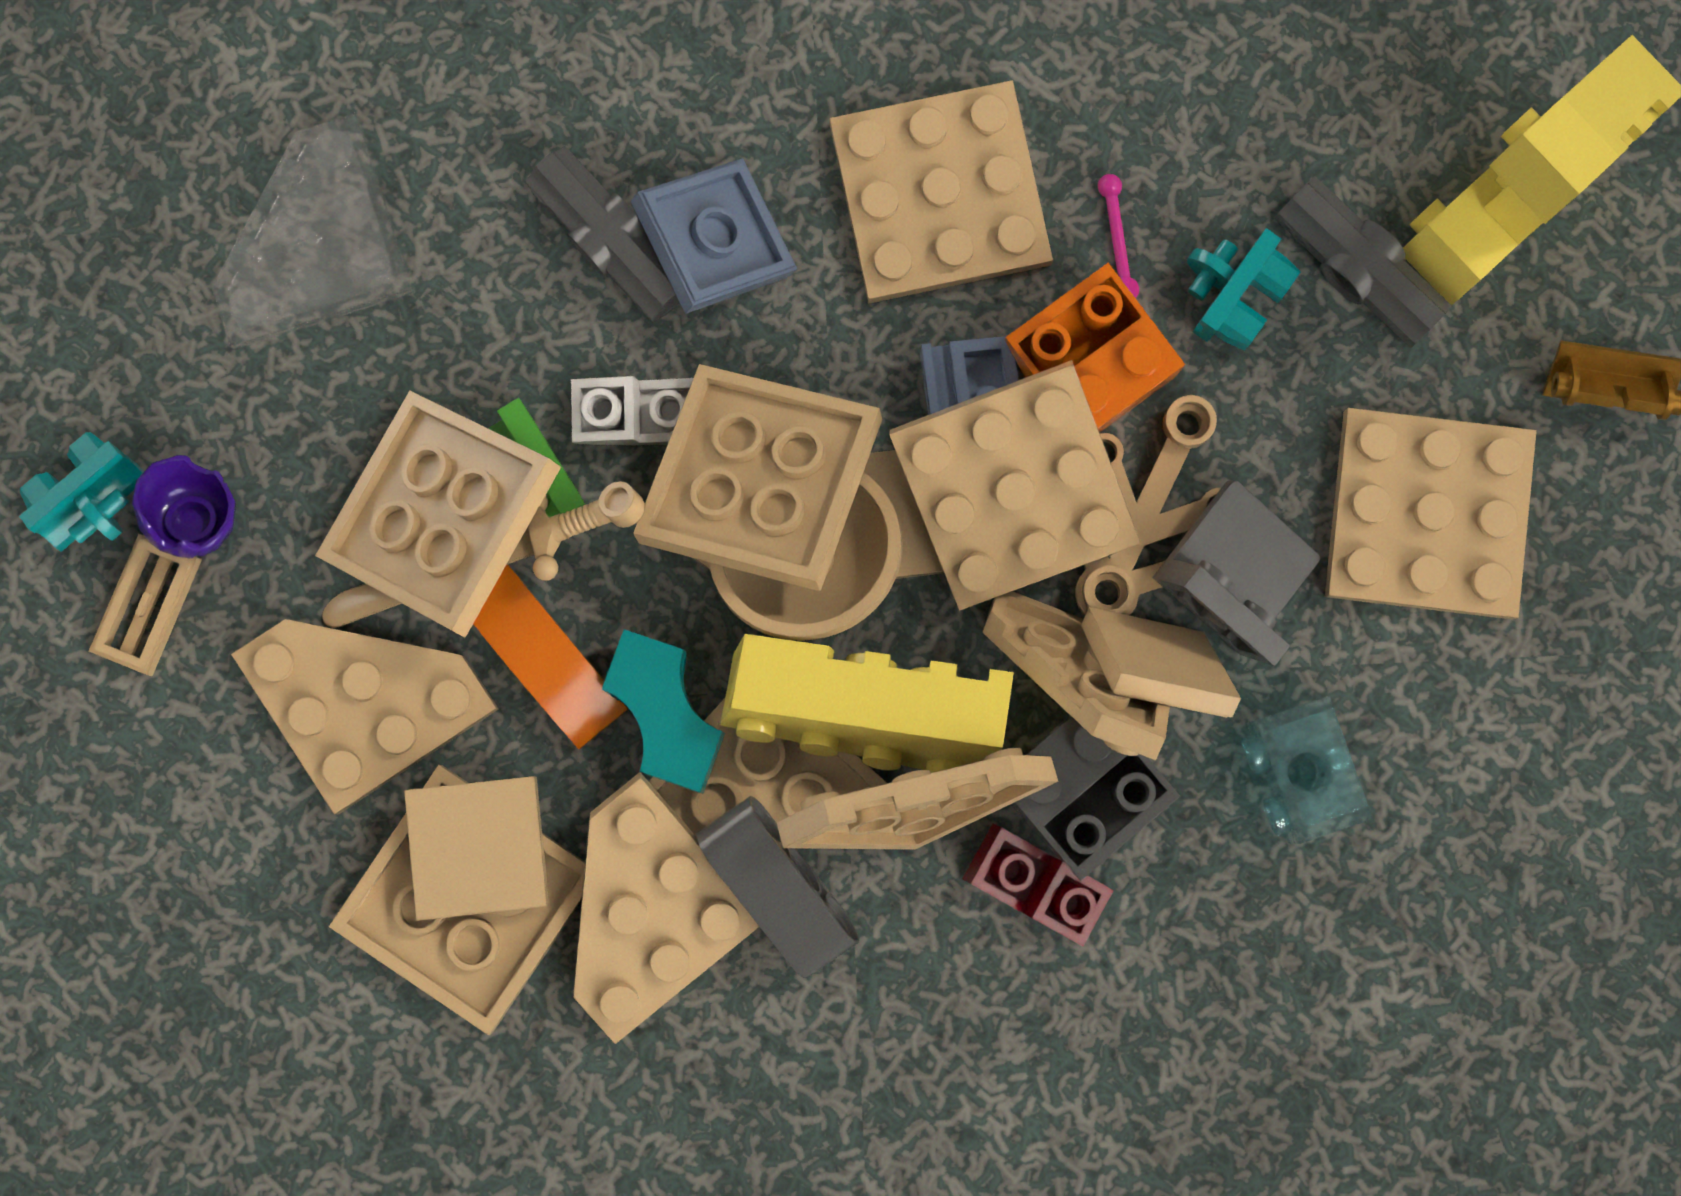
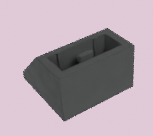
[1011,715,1181,881]

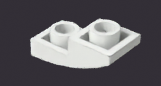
[571,376,694,445]

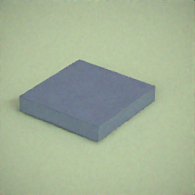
[631,158,797,314]

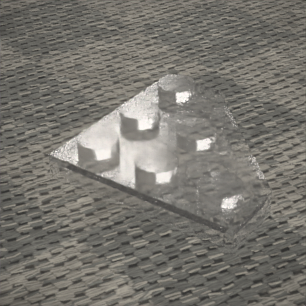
[212,113,414,350]

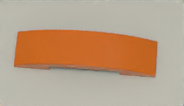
[473,564,628,750]

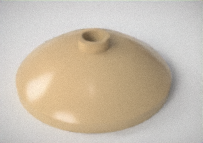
[709,472,902,641]

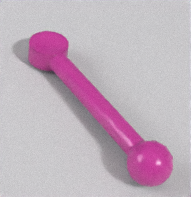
[1098,174,1139,298]

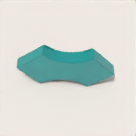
[601,629,725,794]

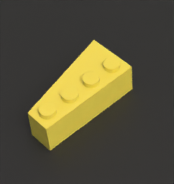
[720,634,1014,773]

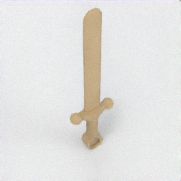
[322,481,645,628]

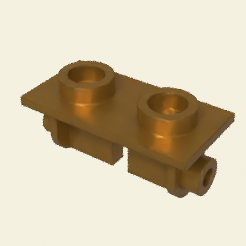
[1543,340,1681,420]

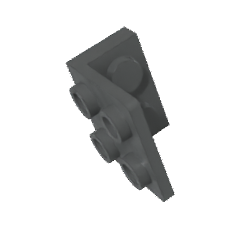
[1152,480,1320,666]

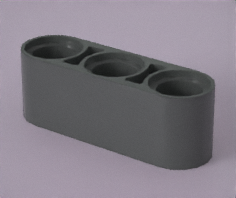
[696,796,859,978]

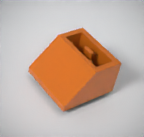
[1005,262,1186,433]

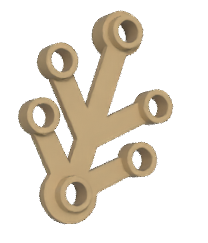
[1075,395,1221,615]

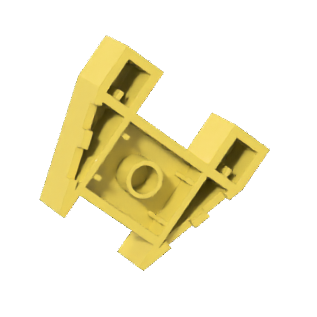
[1403,35,1681,305]

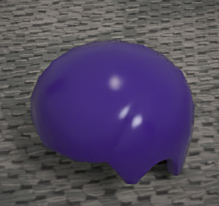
[132,455,236,559]

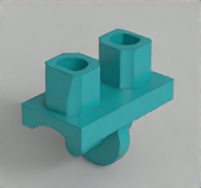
[1187,228,1301,351]
[19,432,144,552]

